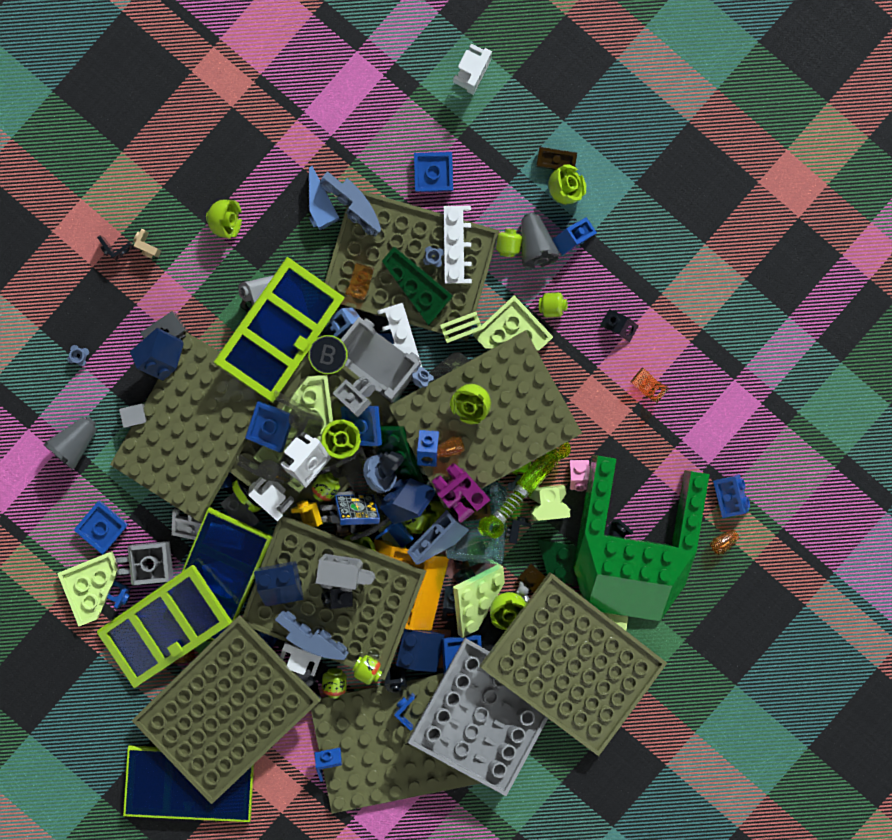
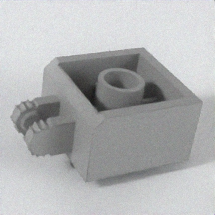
[116,541,173,585]
[316,554,376,592]

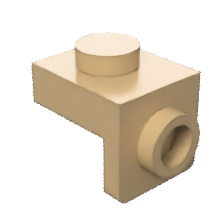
[133,229,161,259]

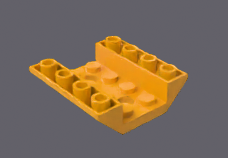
[374,539,450,630]

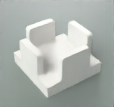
[453,44,492,95]
[281,434,331,488]
[248,473,294,521]
[280,642,321,676]

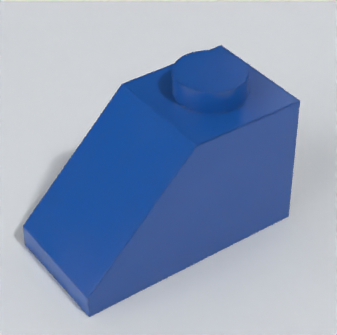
[552,217,597,256]

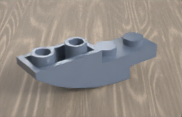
[320,171,381,237]
[275,610,349,660]

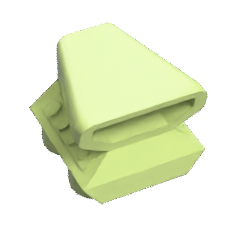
[528,485,571,521]

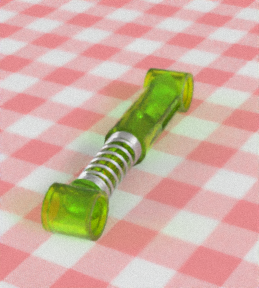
[478,442,571,538]

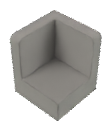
[119,404,146,428]

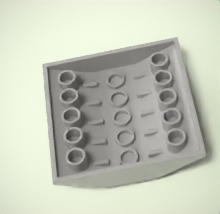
[407,638,548,796]

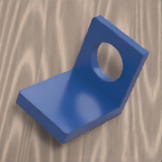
[417,430,439,467]
[375,522,414,547]
[107,580,131,608]
[394,693,415,731]
[315,748,342,782]

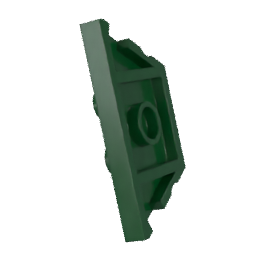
[538,539,579,586]

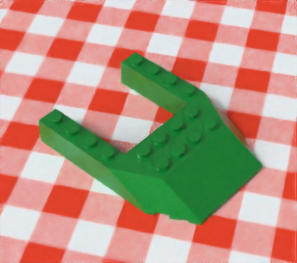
[573,455,710,621]

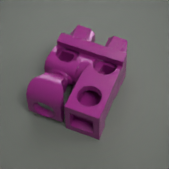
[432,463,490,523]

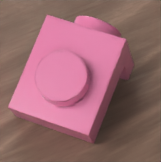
[570,460,590,491]

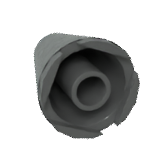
[521,213,560,269]
[43,417,97,470]

